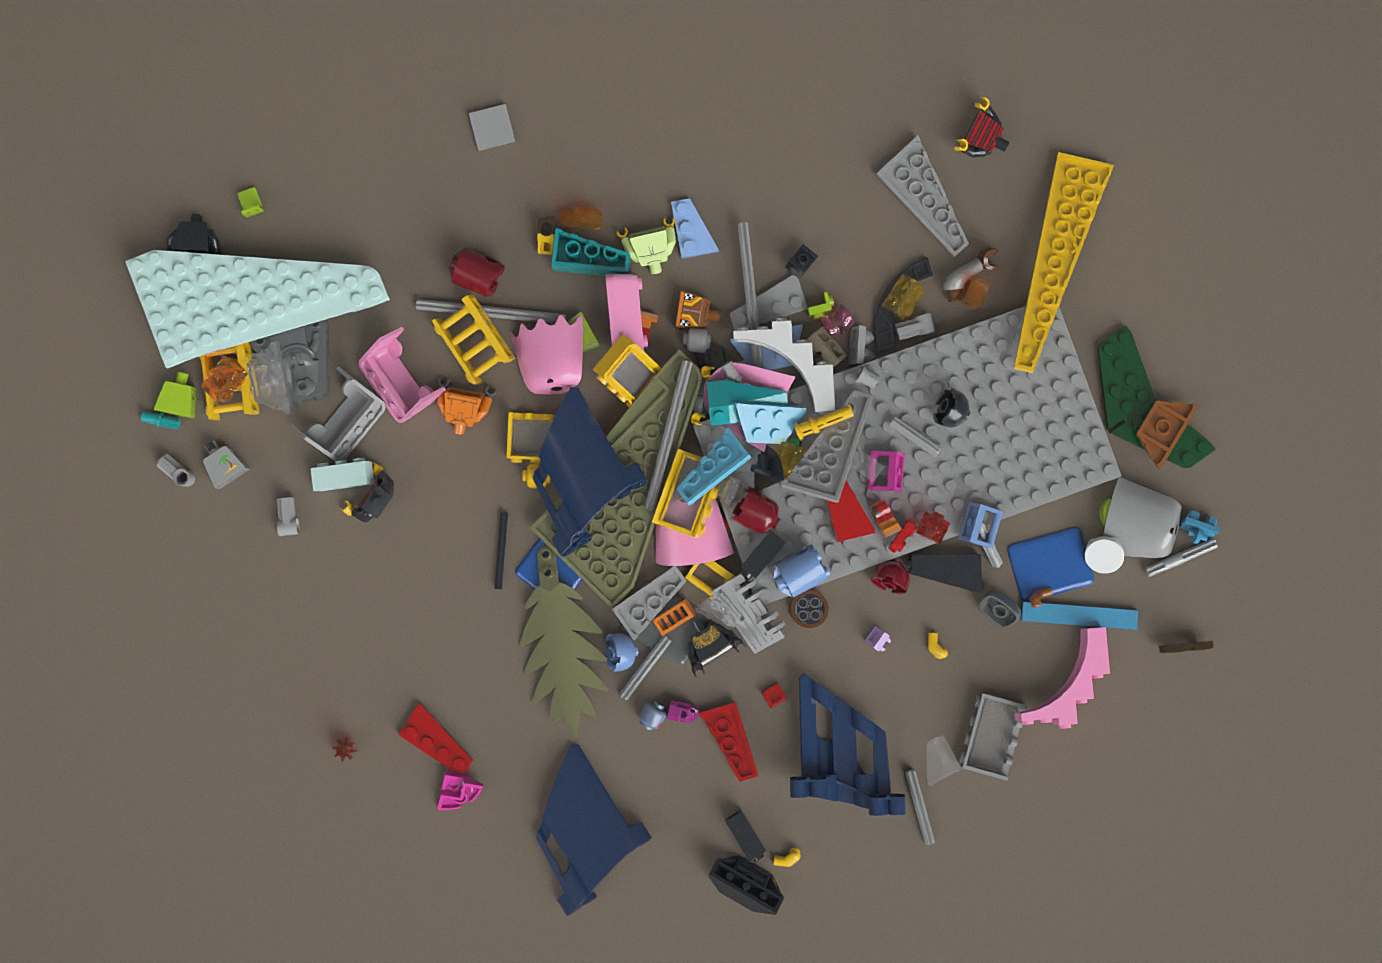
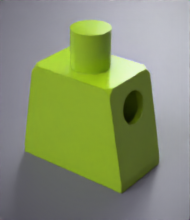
[154,372,196,419]

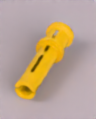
[794,405,854,440]

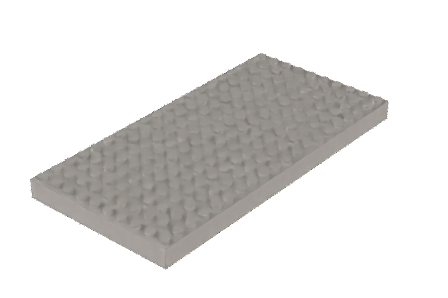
[693,306,1122,605]

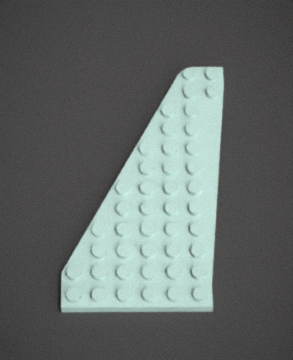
[125,250,390,368]

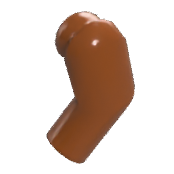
[1029,587,1052,608]

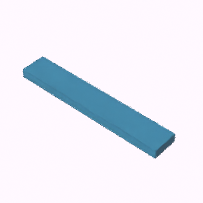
[1021,602,1138,630]

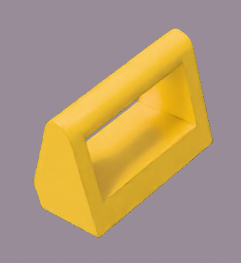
[685,561,734,600]

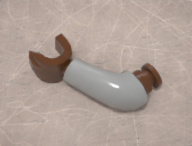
[943,247,999,302]

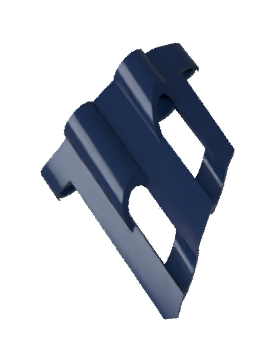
[789,673,906,816]

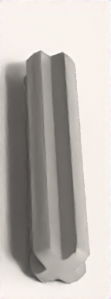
[889,416,941,457]
[978,521,1003,568]

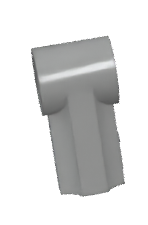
[895,313,936,341]
[157,453,195,487]
[277,497,300,536]

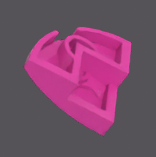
[437,770,483,810]

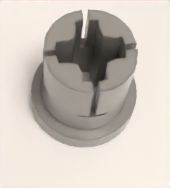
[854,364,880,389]

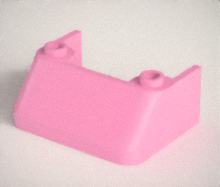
[606,274,648,355]
[359,327,446,423]

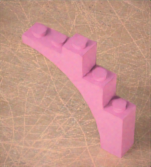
[1014,627,1110,729]

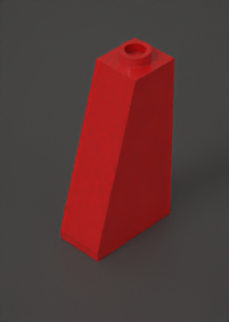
[826,480,875,542]

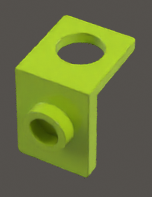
[237,187,264,218]

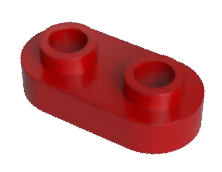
[888,517,917,553]

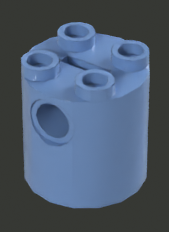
[773,544,830,598]

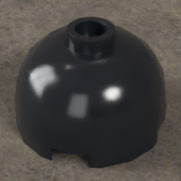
[933,388,970,428]

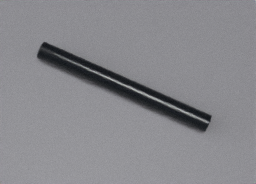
[494,512,508,589]

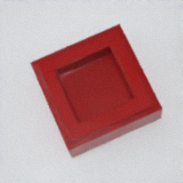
[761,682,787,709]

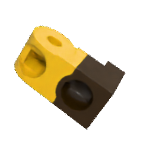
[537,218,557,255]

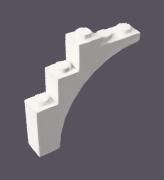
[733,318,835,415]

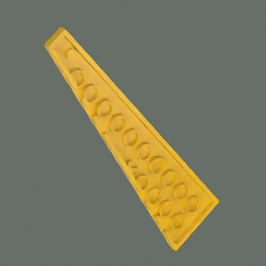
[1013,152,1114,373]

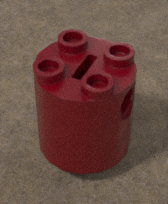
[449,248,505,297]

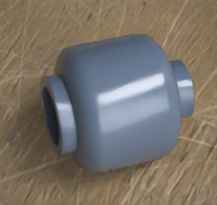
[638,700,667,730]

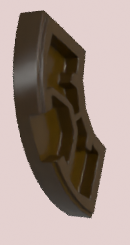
[1159,641,1214,653]

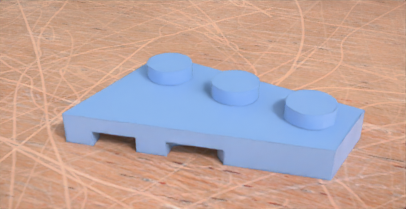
[671,198,719,259]

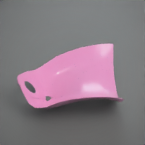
[704,362,795,452]

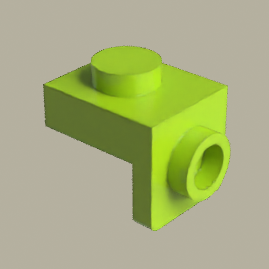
[807,291,834,319]

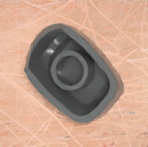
[979,590,1021,628]

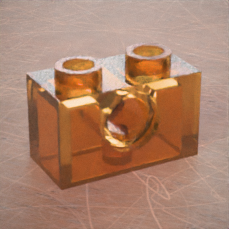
[201,357,248,402]

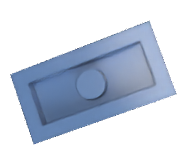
[959,502,1003,549]

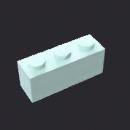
[311,458,374,491]

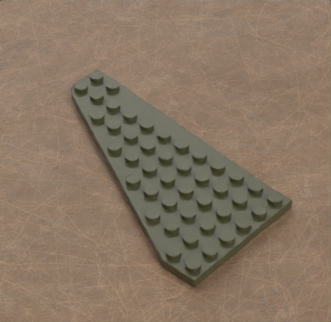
[530,349,702,608]

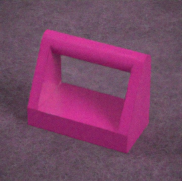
[867,451,905,492]

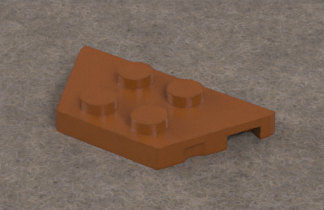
[1135,401,1199,469]

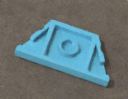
[734,401,806,444]

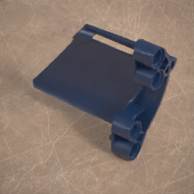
[533,387,648,557]
[536,744,652,916]

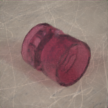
[819,304,856,340]

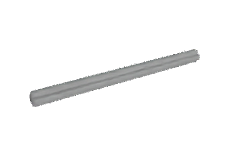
[738,222,764,369]
[415,299,567,324]
[645,360,692,511]

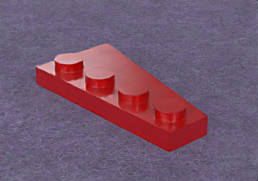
[398,702,474,775]
[699,702,759,782]

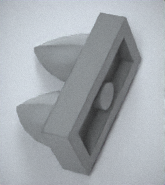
[848,325,877,365]

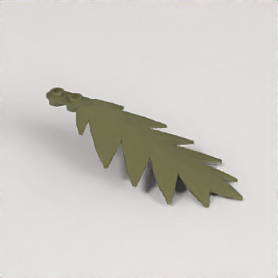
[519,545,609,737]

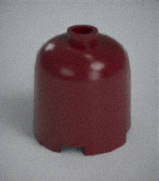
[730,486,780,534]

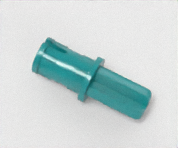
[141,410,181,430]

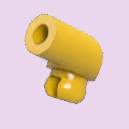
[928,633,948,659]
[773,848,801,867]

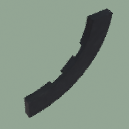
[874,257,933,353]

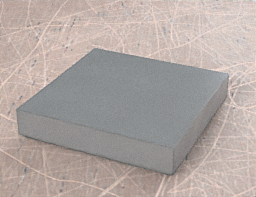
[469,104,516,151]

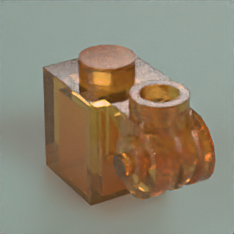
[559,207,603,230]

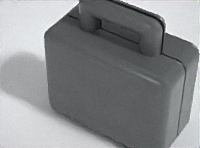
[619,580,710,665]

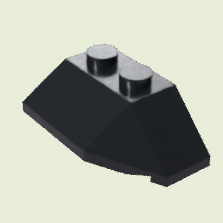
[708,856,784,915]

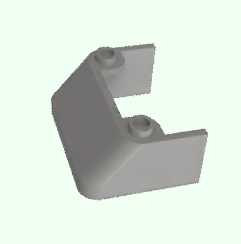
[290,366,386,461]

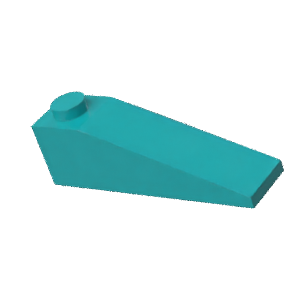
[707,379,788,426]

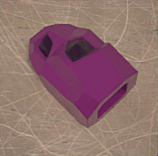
[667,699,699,723]

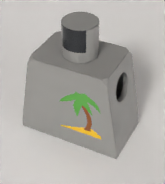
[203,440,250,489]

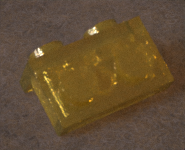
[882,274,926,322]
[777,441,808,483]

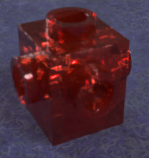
[916,511,950,544]

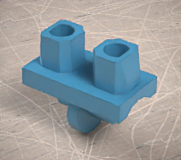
[1179,510,1220,544]

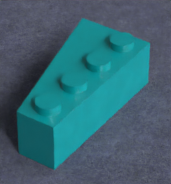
[551,228,631,276]

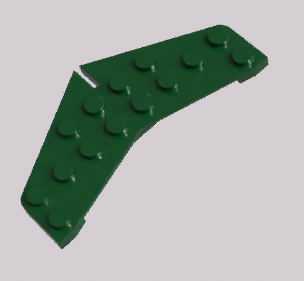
[1097,326,1216,469]

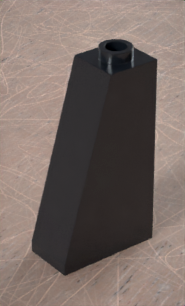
[906,554,982,593]

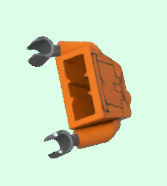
[437,378,497,434]

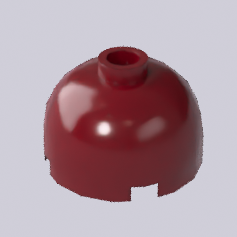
[871,559,910,594]

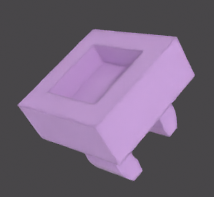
[864,626,891,651]

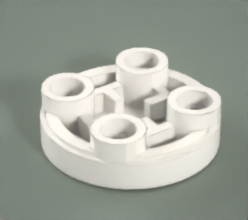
[1085,536,1124,573]

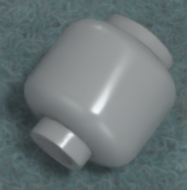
[683,327,711,353]

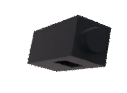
[741,531,786,579]
[725,809,766,862]

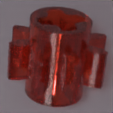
[332,737,357,762]

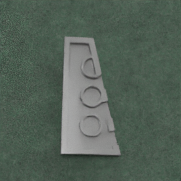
[612,566,686,640]

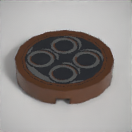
[790,590,829,628]

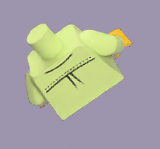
[617,217,676,274]

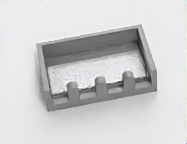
[959,692,1028,781]

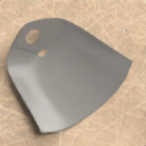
[1103,477,1181,558]

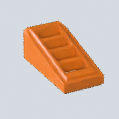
[652,598,696,636]

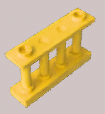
[432,295,515,385]
[199,342,259,420]

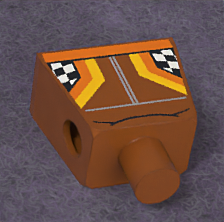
[675,291,720,329]

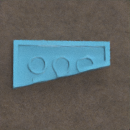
[677,427,751,506]

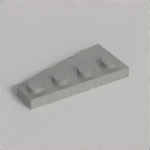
[729,275,808,331]

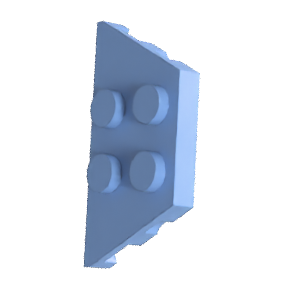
[730,324,803,370]

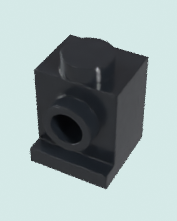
[785,244,818,279]

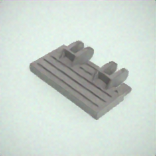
[711,573,785,654]

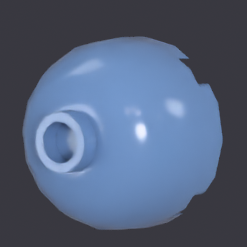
[605,633,638,672]

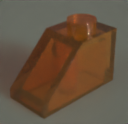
[961,276,992,310]

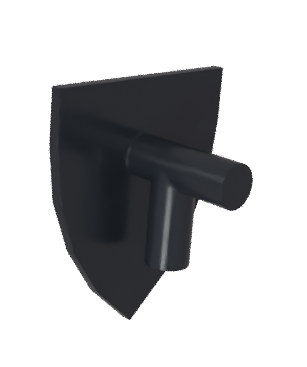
[750,445,784,491]

